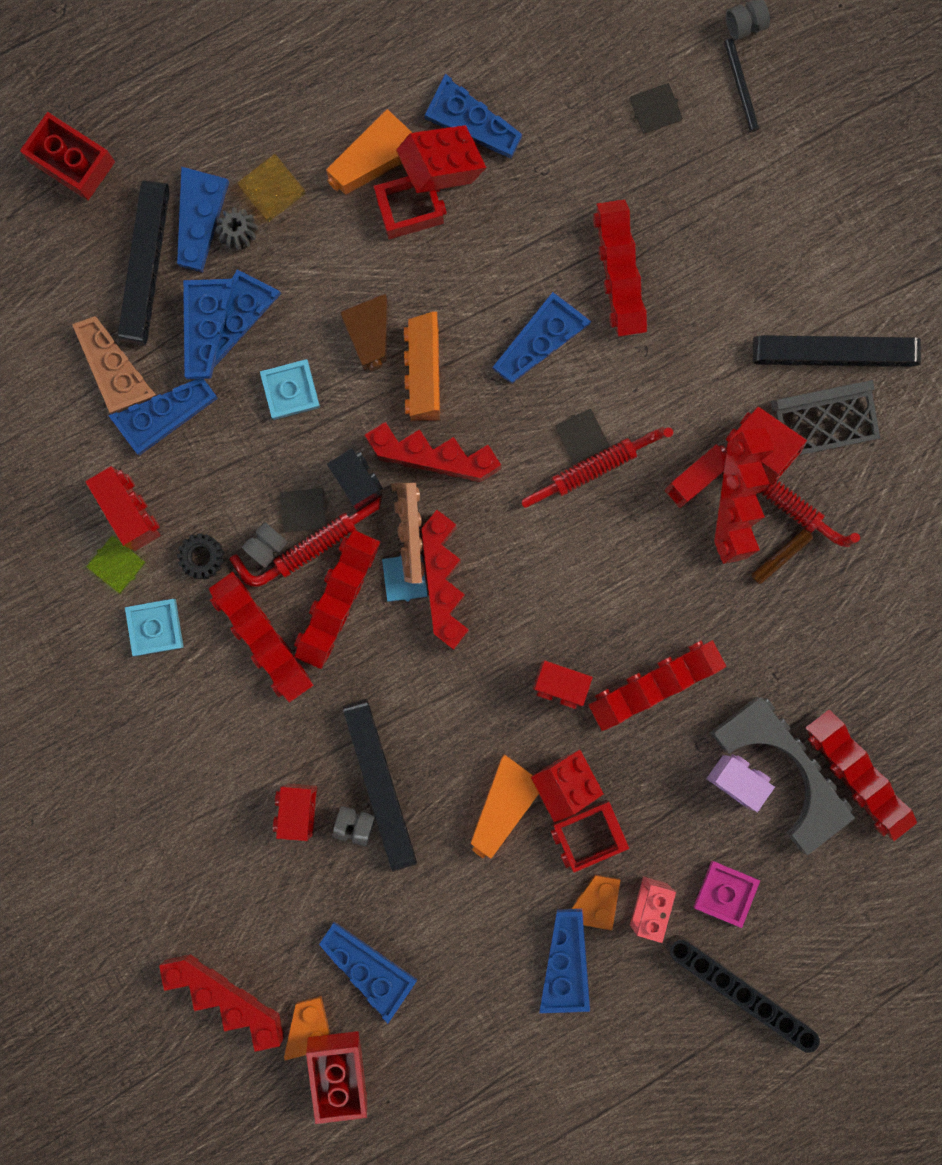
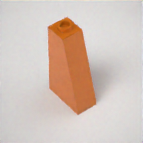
[326,109,412,195]
[471,754,539,859]

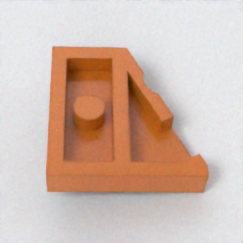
[571,875,620,930]
[284,996,330,1060]

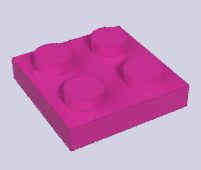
[693,860,760,928]

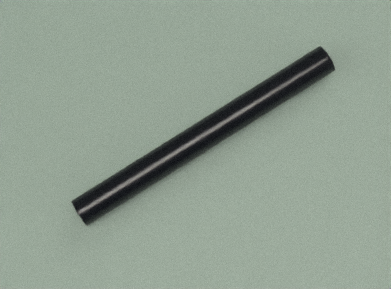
[724,38,759,132]

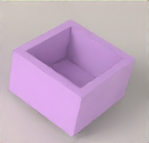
[706,754,775,812]

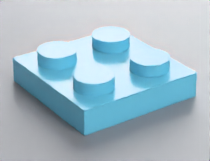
[260,359,320,420]
[125,599,184,656]

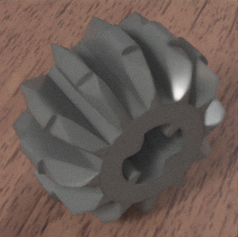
[215,207,258,250]

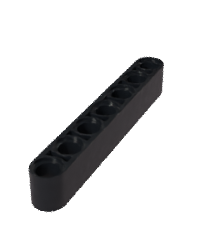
[118,180,170,346]
[753,335,921,367]
[343,698,417,872]
[666,935,820,1053]

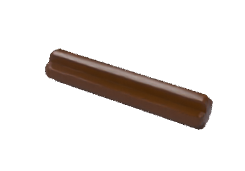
[751,529,813,584]

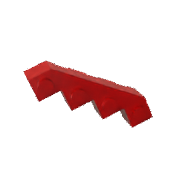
[593,199,647,337]
[365,422,501,483]
[714,427,775,564]
[422,510,469,650]
[294,530,380,669]
[209,572,314,703]
[588,640,727,731]
[806,710,917,841]
[159,954,284,1052]

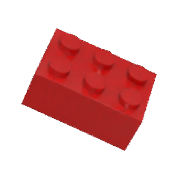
[20,112,115,201]
[396,125,487,193]
[85,466,161,551]
[306,1031,367,1124]

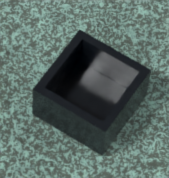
[327,448,383,511]

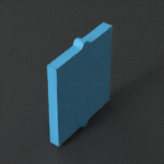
[382,554,428,602]

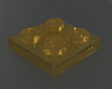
[237,154,306,222]

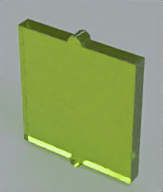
[86,535,146,594]

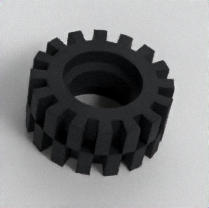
[177,533,225,579]

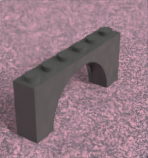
[710,697,855,855]

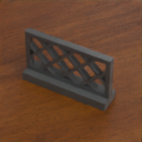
[771,380,880,455]

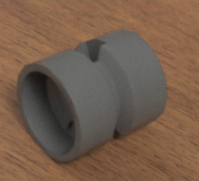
[726,0,770,41]
[242,521,288,568]
[332,806,375,847]

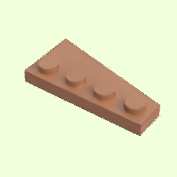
[72,316,156,415]
[391,482,424,584]

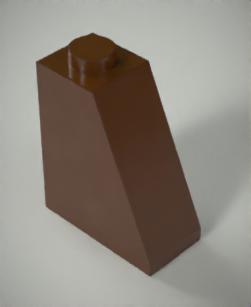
[340,294,389,371]

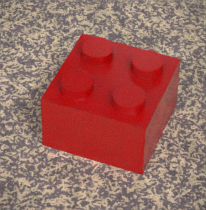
[532,660,593,709]
[530,750,604,822]
[273,783,317,841]

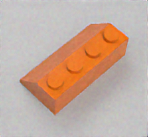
[404,312,440,421]

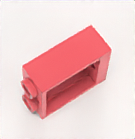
[630,876,676,943]

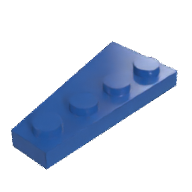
[425,74,522,159]
[177,167,229,272]
[214,270,281,367]
[183,279,234,379]
[493,292,591,384]
[108,379,218,456]
[539,909,590,1013]
[319,922,417,1024]

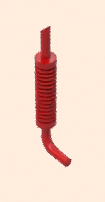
[522,427,673,508]
[719,445,860,547]
[229,496,382,587]

